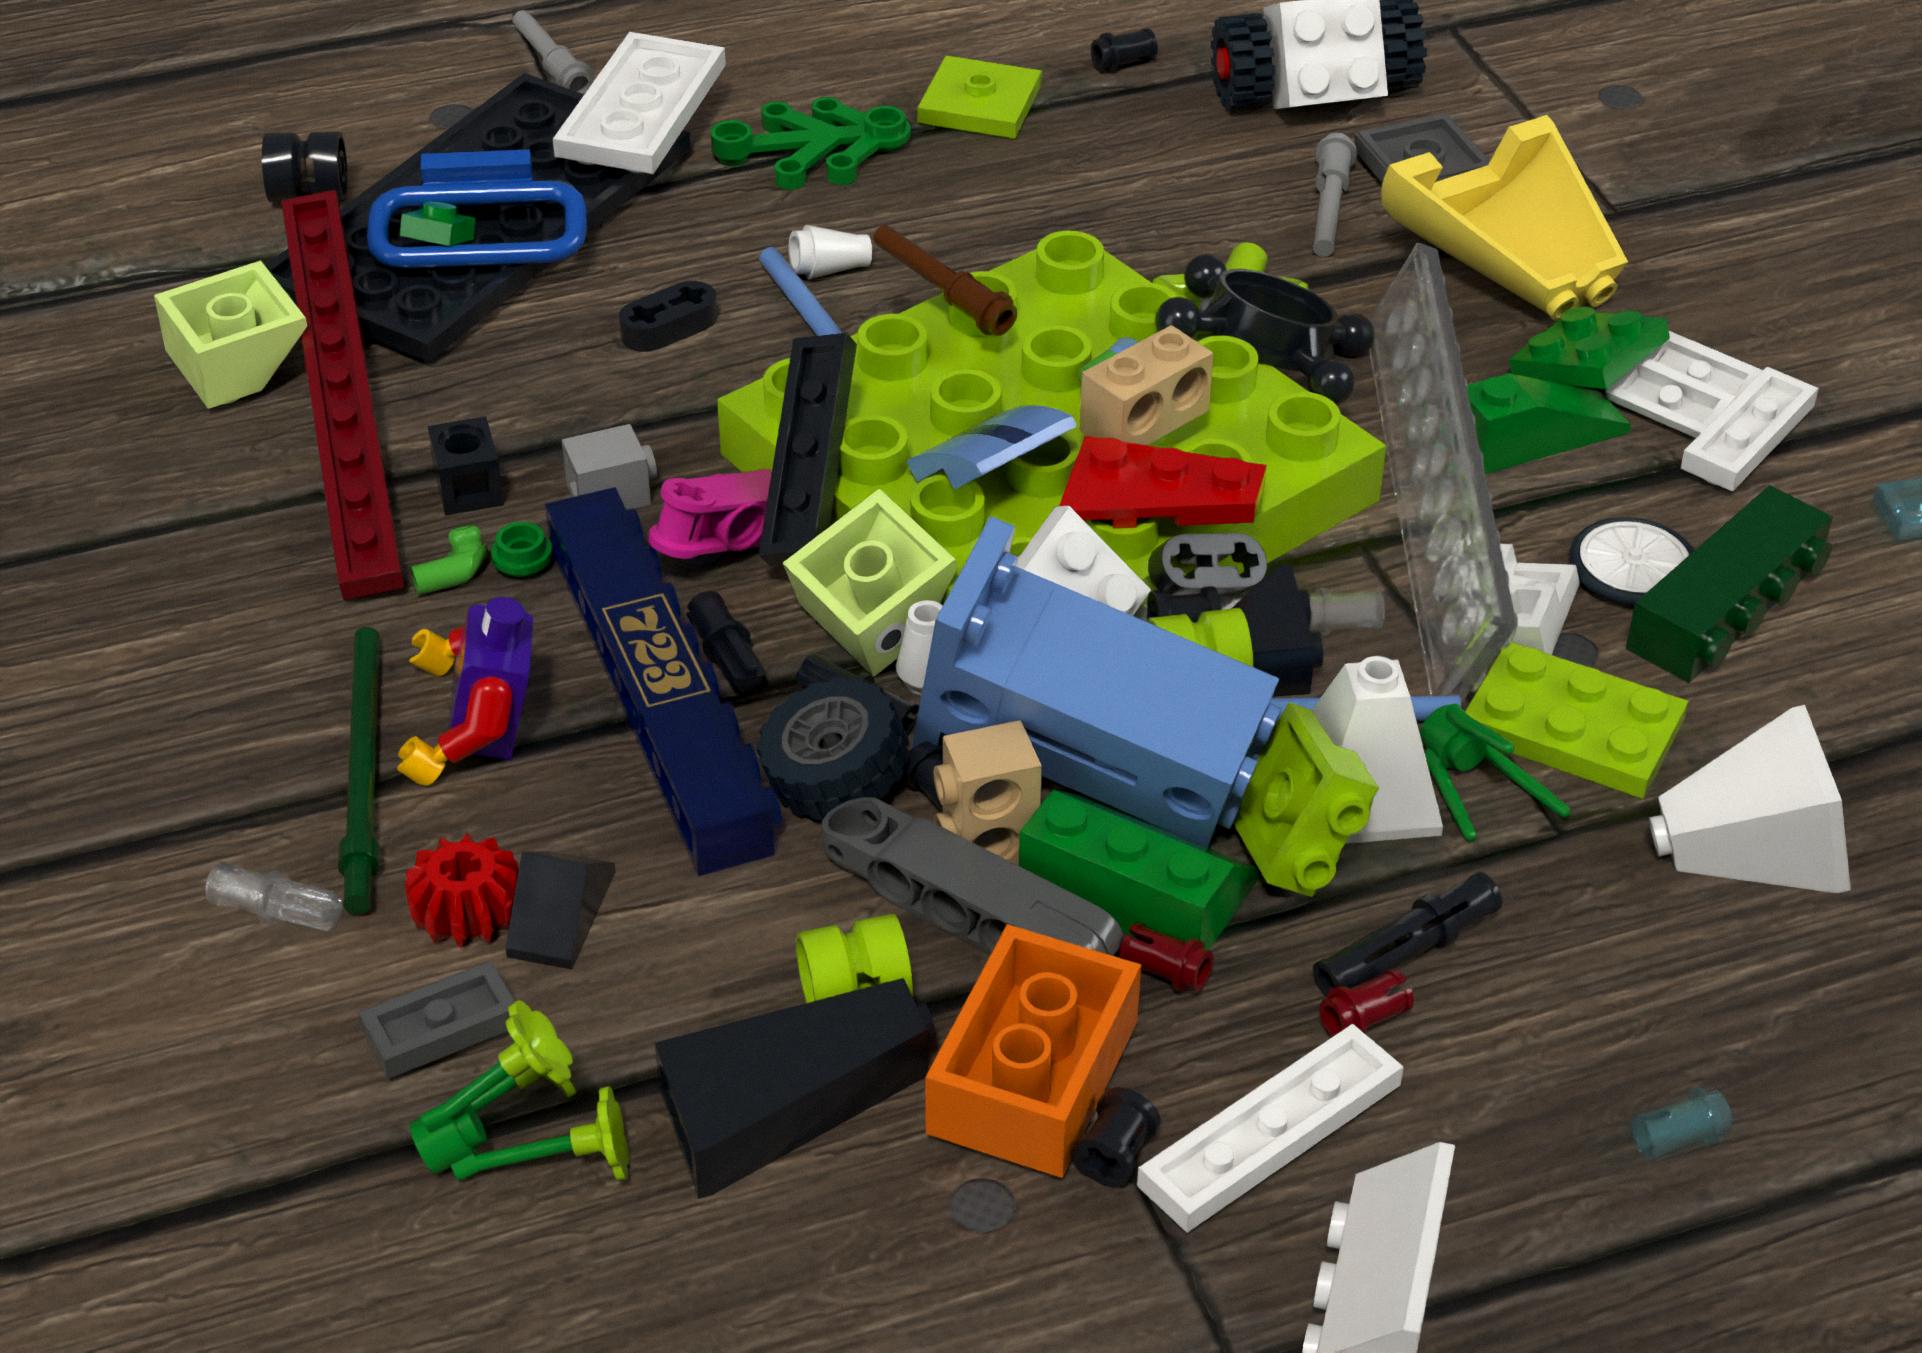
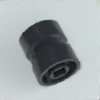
[262,131,348,203]

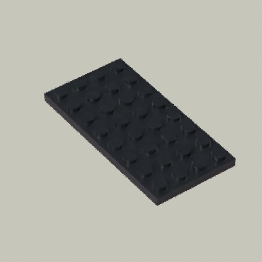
[265,73,691,362]

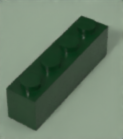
[1626,485,1833,683]

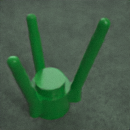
[1420,703,1571,842]

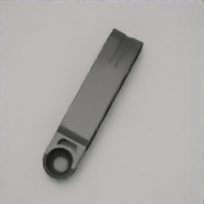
[822,797,1124,956]

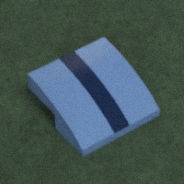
[906,405,1077,490]

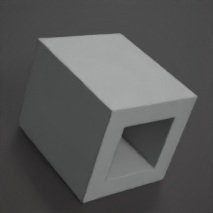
[562,424,657,521]

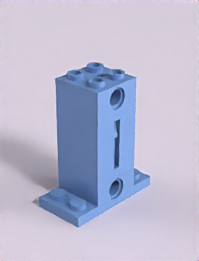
[912,516,1282,847]

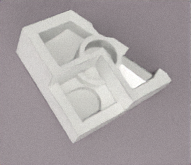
[1456,542,1580,655]

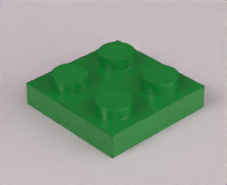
[1508,307,1670,389]

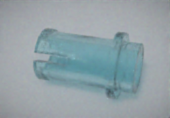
[1631,1087,1733,1160]

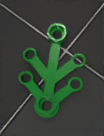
[710,97,911,190]

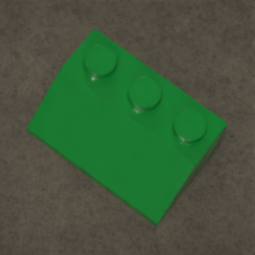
[1019,789,1261,951]

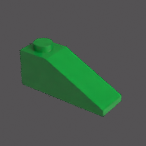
[1450,373,1631,476]

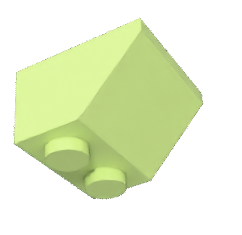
[154,260,307,409]

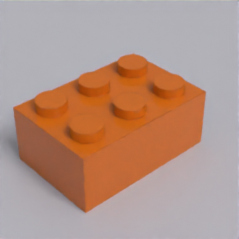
[925,924,1141,1178]

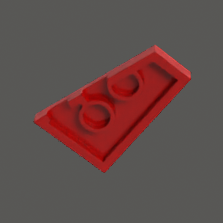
[1059,435,1267,529]

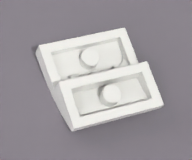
[1605,331,1763,438]

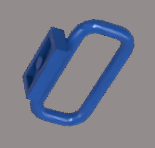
[367,149,587,269]

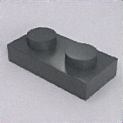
[358,961,515,1079]

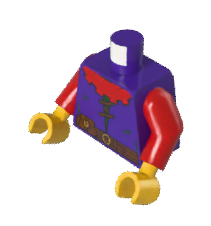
[397,597,533,786]

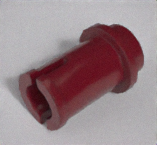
[1119,922,1214,992]
[1319,969,1414,1037]

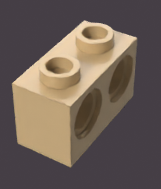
[1080,325,1213,445]
[934,720,1042,865]

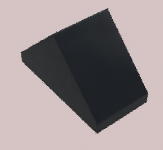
[505,851,616,970]

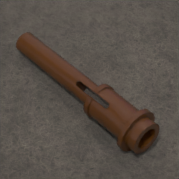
[873,225,1017,336]

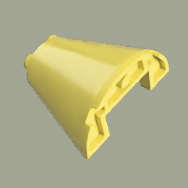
[1381,115,1628,321]

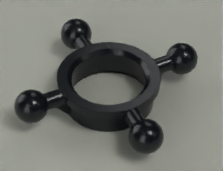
[1155,254,1375,405]

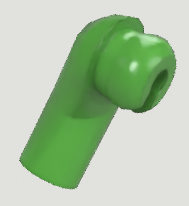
[410,525,487,596]

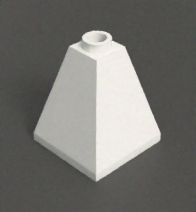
[1312,656,1443,844]
[1649,705,1851,893]

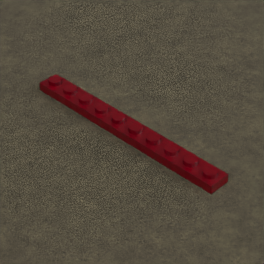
[281,190,405,600]

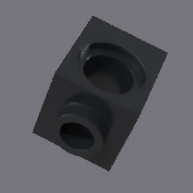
[427,416,504,516]

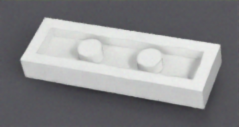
[1680,367,1819,492]

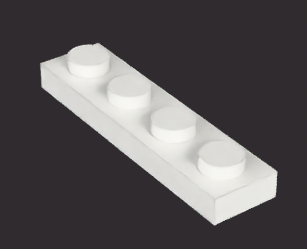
[1137,1024,1403,1233]

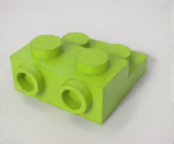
[1233,702,1379,897]

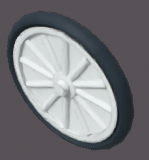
[1570,517,1694,606]

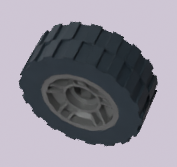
[756,677,910,820]

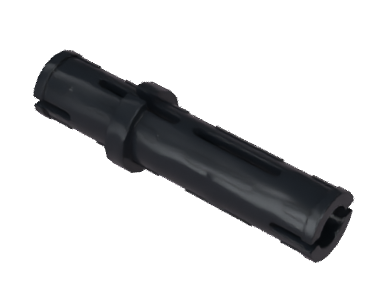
[1313,872,1502,997]

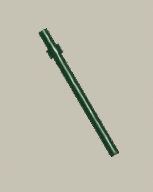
[338,627,380,914]

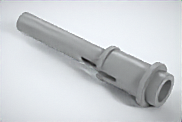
[513,10,595,94]
[1313,133,1357,257]

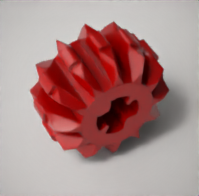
[404,832,519,949]

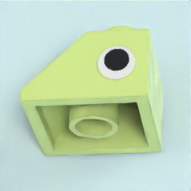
[783,489,958,677]

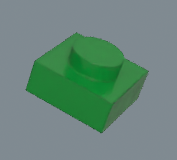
[400,202,476,246]

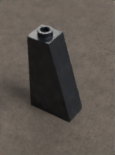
[655,978,936,1199]

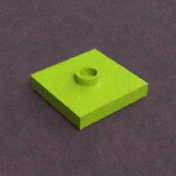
[917,55,1042,139]

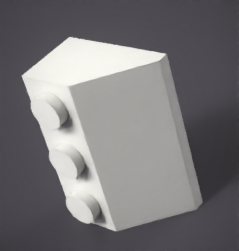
[1302,1142,1455,1353]

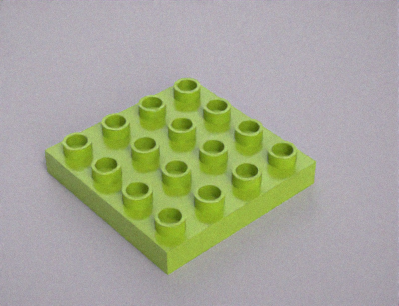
[717,230,1387,607]

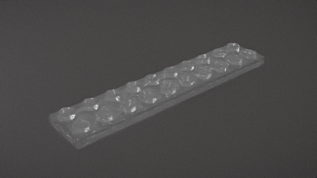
[1369,242,1518,703]

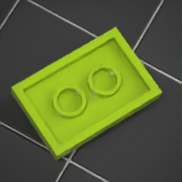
[1465,640,1689,799]

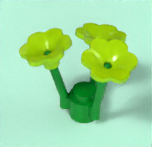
[409,1000,630,1182]

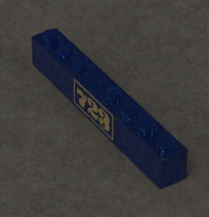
[545,487,782,876]

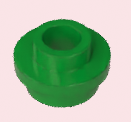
[491,522,553,577]

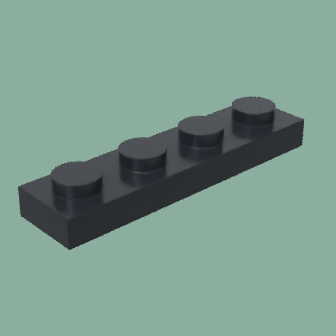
[758,333,857,565]

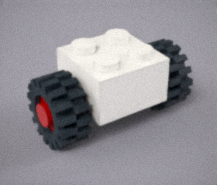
[1211,0,1427,109]

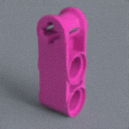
[647,469,772,559]

